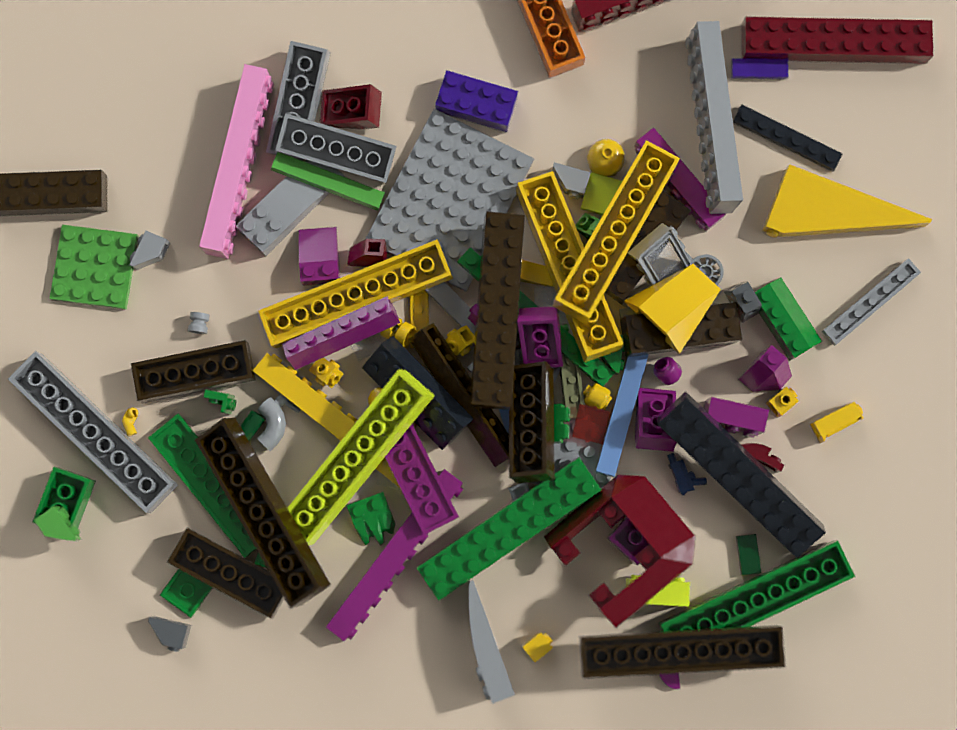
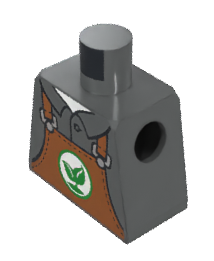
[724,282,762,323]

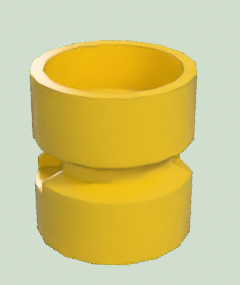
[380,317,416,348]

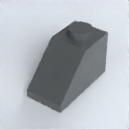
[148,616,191,652]

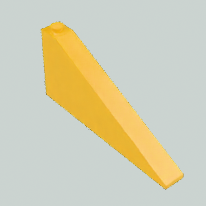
[762,164,932,238]

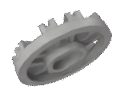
[691,254,724,285]

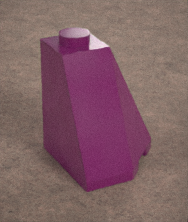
[738,345,792,392]

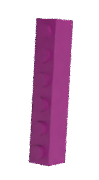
[634,127,727,232]
[282,296,400,370]

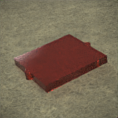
[572,404,610,445]

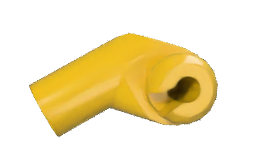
[122,407,139,437]

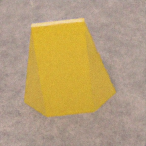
[624,264,721,354]

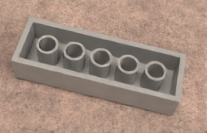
[275,113,397,183]

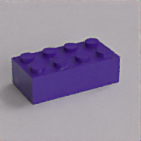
[435,70,518,133]

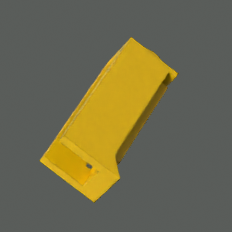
[810,401,864,443]

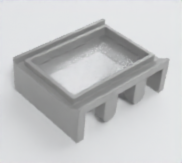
[628,223,693,286]

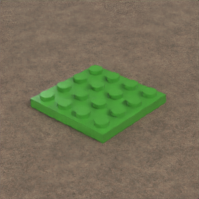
[49,225,139,309]

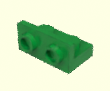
[204,390,237,415]

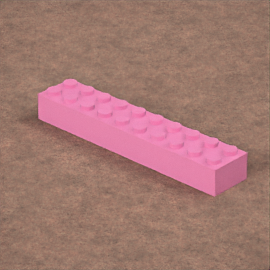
[199,64,274,259]

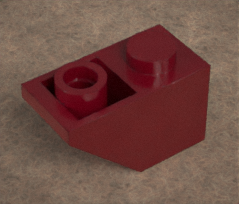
[347,239,387,267]

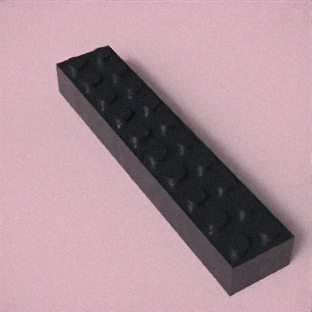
[657,391,826,558]

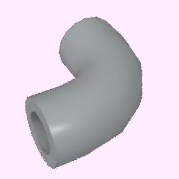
[257,397,286,452]

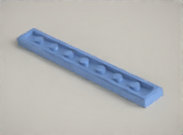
[595,354,649,477]

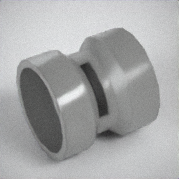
[188,312,210,334]

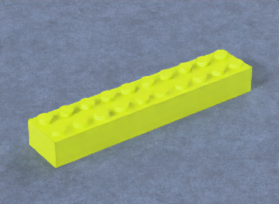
[287,370,435,545]

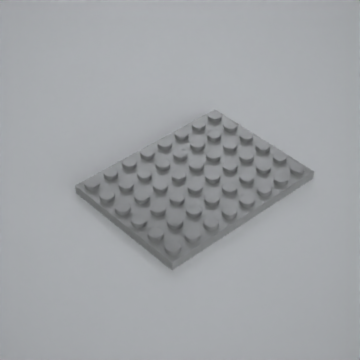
[366,109,534,292]

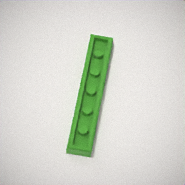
[271,152,385,211]

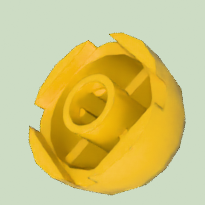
[587,139,625,177]

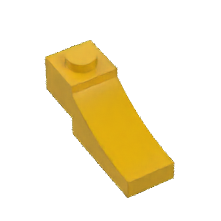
[520,259,554,288]

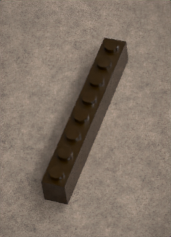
[409,323,509,467]

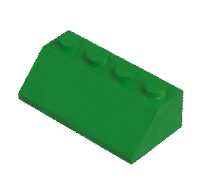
[755,277,822,361]

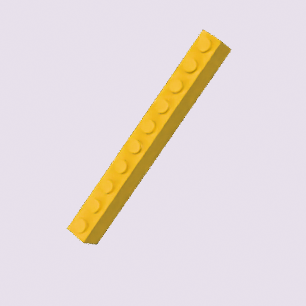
[253,353,400,488]

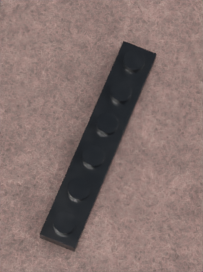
[733,104,843,172]

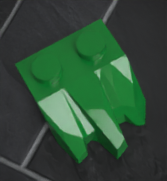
[347,492,396,546]

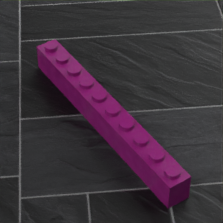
[326,469,464,642]

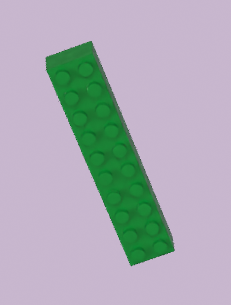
[417,457,601,601]
[658,541,856,631]

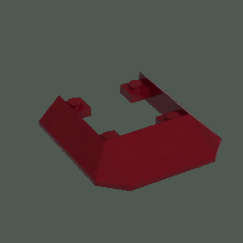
[544,474,696,628]

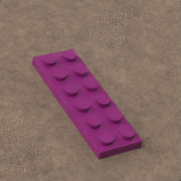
[385,424,459,535]

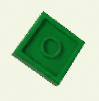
[160,569,213,618]

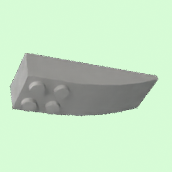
[266,41,331,161]
[236,160,345,256]
[469,580,515,704]

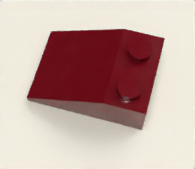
[320,84,382,130]

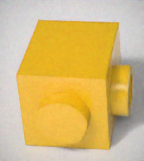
[765,386,799,417]

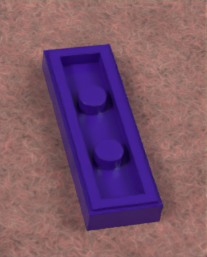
[731,58,788,79]

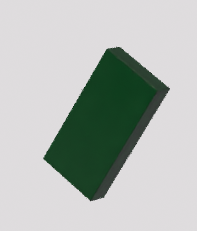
[736,534,761,575]

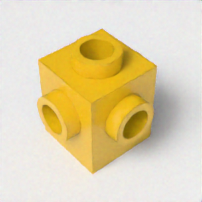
[446,325,475,357]
[309,358,343,389]

